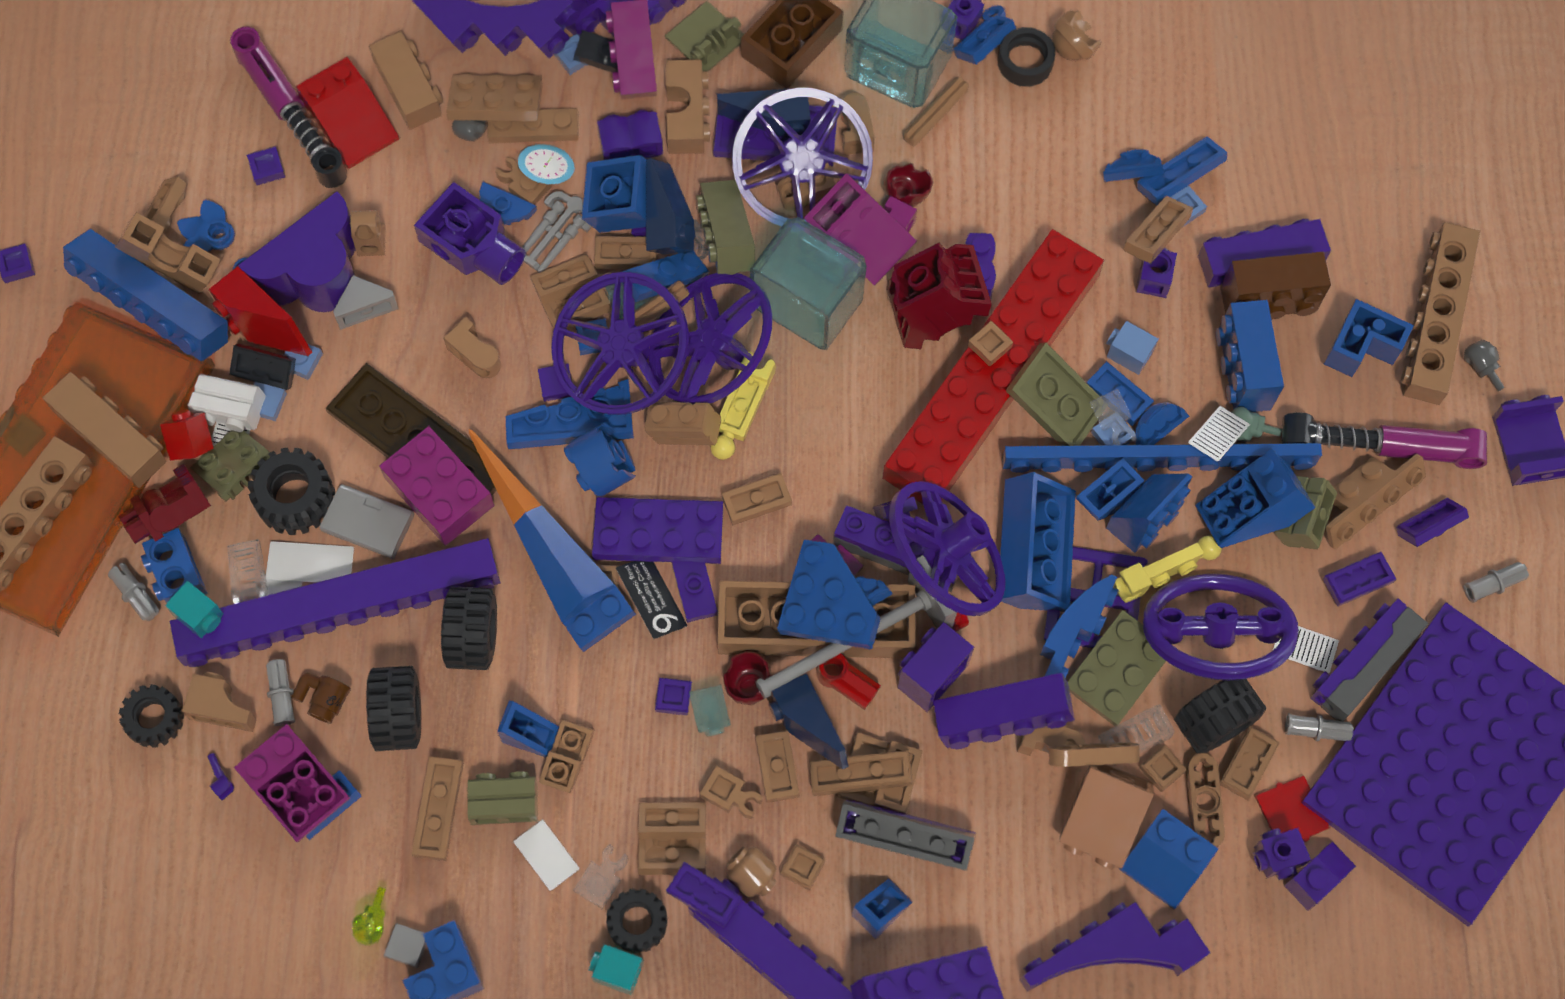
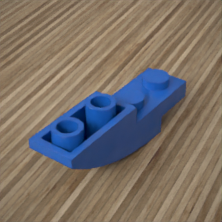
[1040,574,1119,678]

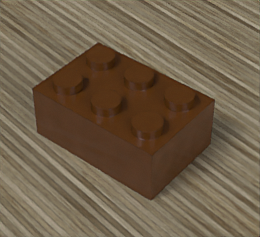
[741,0,843,89]
[1220,251,1331,319]

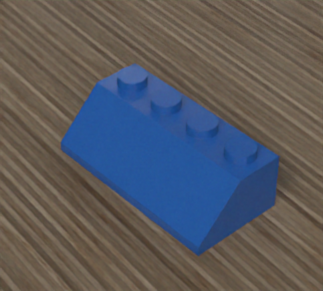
[1000,472,1076,612]

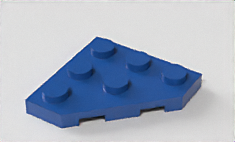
[777,539,881,650]

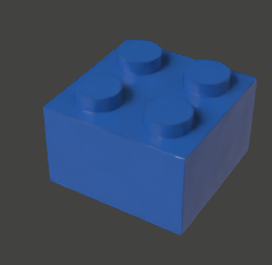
[582,155,646,233]

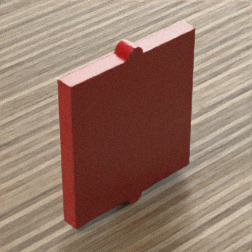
[1255,775,1330,842]

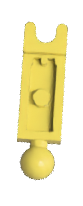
[710,352,776,460]
[1114,535,1222,603]

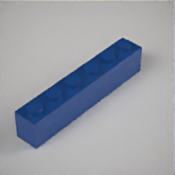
[63,229,228,362]

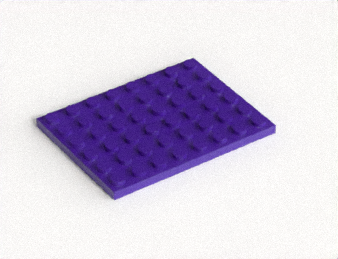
[1301,603,1565,926]

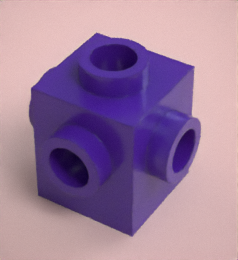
[1253,828,1311,880]

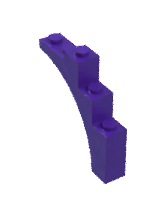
[412,0,598,59]

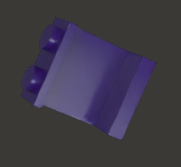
[1492,395,1565,486]

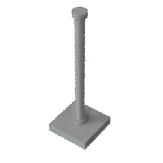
[755,556,957,699]

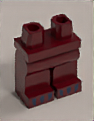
[118,463,211,544]

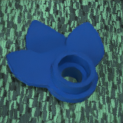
[177,200,235,252]

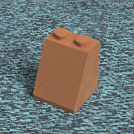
[1059,764,1154,869]

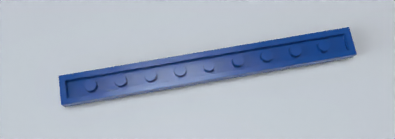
[1002,443,1322,473]

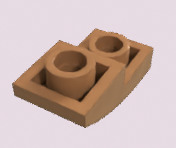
[539,720,595,793]

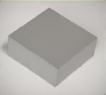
[384,923,426,968]

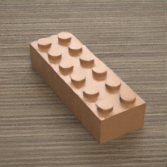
[718,581,915,658]

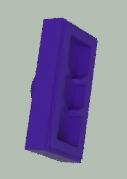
[1396,498,1469,547]
[1323,552,1397,607]
[671,561,718,623]
[666,862,742,928]

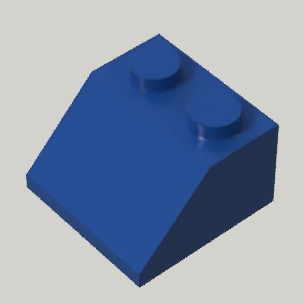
[1119,809,1218,910]

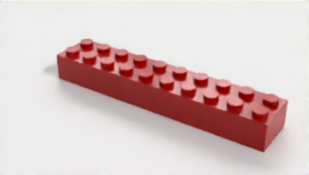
[882,229,1105,504]

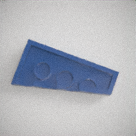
[505,379,634,450]

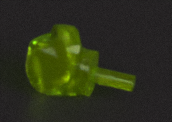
[352,887,386,946]

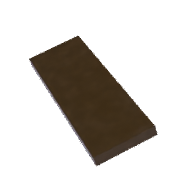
[325,363,510,496]

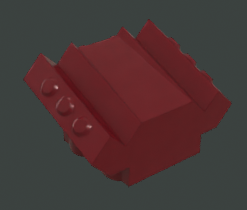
[887,242,992,349]

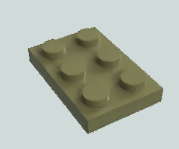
[1006,342,1108,446]
[1068,610,1166,727]

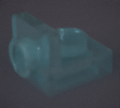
[689,684,731,737]

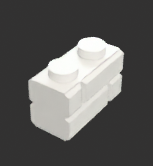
[188,374,266,432]

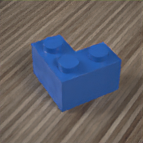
[1324,299,1414,377]
[403,920,484,999]

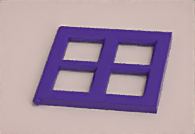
[1043,546,1148,648]

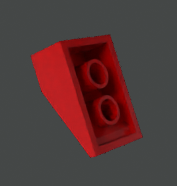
[296,56,400,169]
[208,266,312,356]

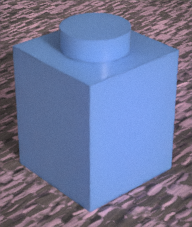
[1106,321,1159,375]

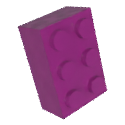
[606,0,657,99]
[379,426,495,546]

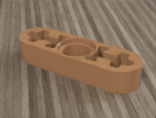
[1049,742,1139,767]
[1186,753,1225,847]

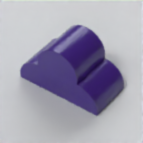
[238,191,356,312]

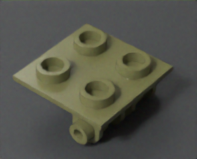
[665,1,744,71]
[190,430,270,502]

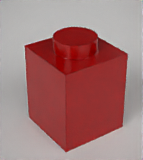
[160,409,214,461]

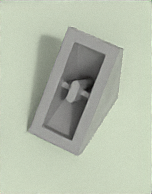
[333,275,399,330]

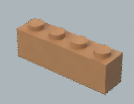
[42,371,167,488]

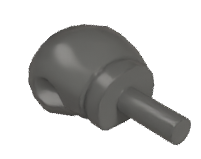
[452,120,487,142]
[1463,340,1505,391]

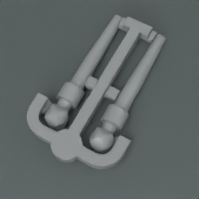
[522,191,592,273]

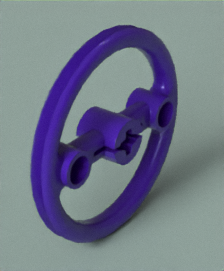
[1143,574,1299,680]

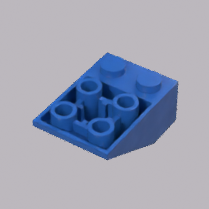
[1196,448,1316,548]
[1106,473,1193,553]

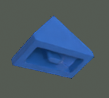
[1076,458,1145,521]
[497,701,559,757]
[852,878,912,939]

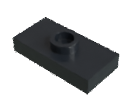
[573,30,618,73]
[229,343,296,390]

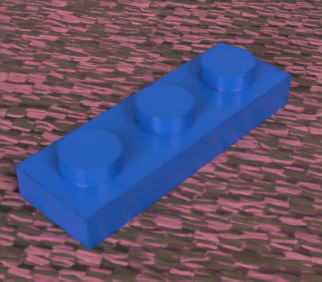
[1137,136,1227,206]
[622,251,709,302]

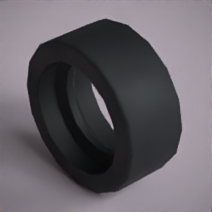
[998,27,1055,87]

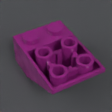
[804,173,917,286]
[234,724,350,843]

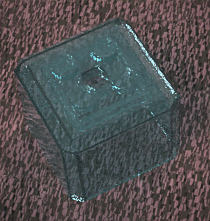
[844,0,957,108]
[750,217,866,350]

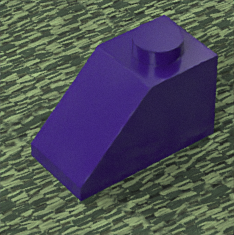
[1284,841,1356,911]

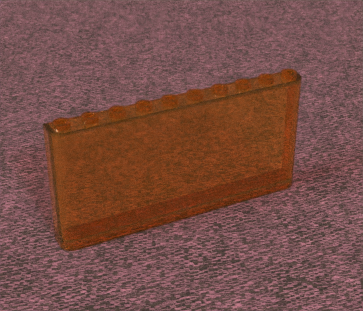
[0,302,215,637]

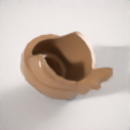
[1052,10,1101,61]

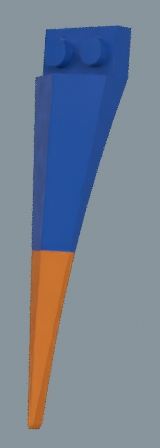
[469,429,636,652]

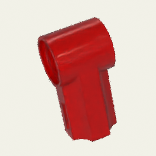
[817,654,881,710]

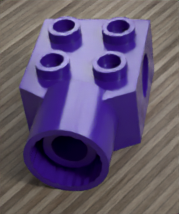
[414,182,526,285]

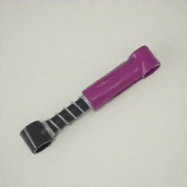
[230,27,347,188]
[1282,412,1487,469]

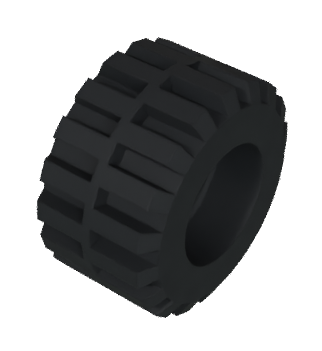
[248,447,335,535]
[441,587,497,670]
[366,666,421,751]
[1174,679,1266,754]

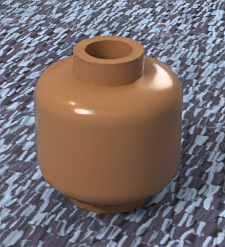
[726,847,776,897]

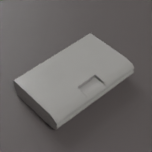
[320,484,414,559]

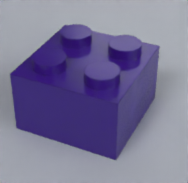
[898,622,974,713]

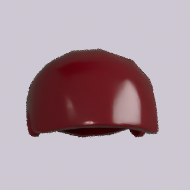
[884,163,933,207]
[723,651,772,705]

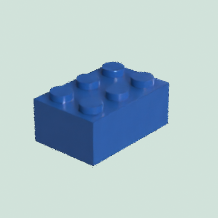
[1216,300,1284,412]

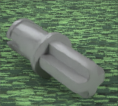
[1464,562,1529,603]
[108,563,159,621]
[266,659,295,726]
[1285,714,1353,741]

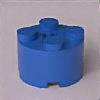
[564,423,636,497]

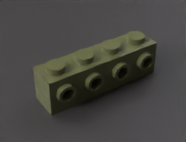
[696,180,755,275]

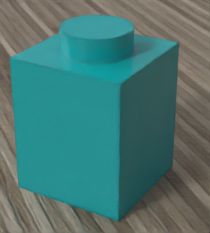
[165,581,223,638]
[589,944,644,996]

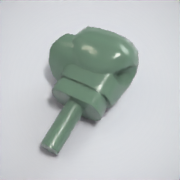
[1231,407,1282,442]

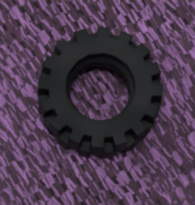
[119,684,184,748]
[606,888,668,953]

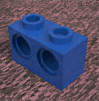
[141,528,208,603]

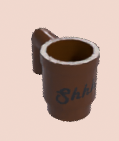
[291,673,351,724]

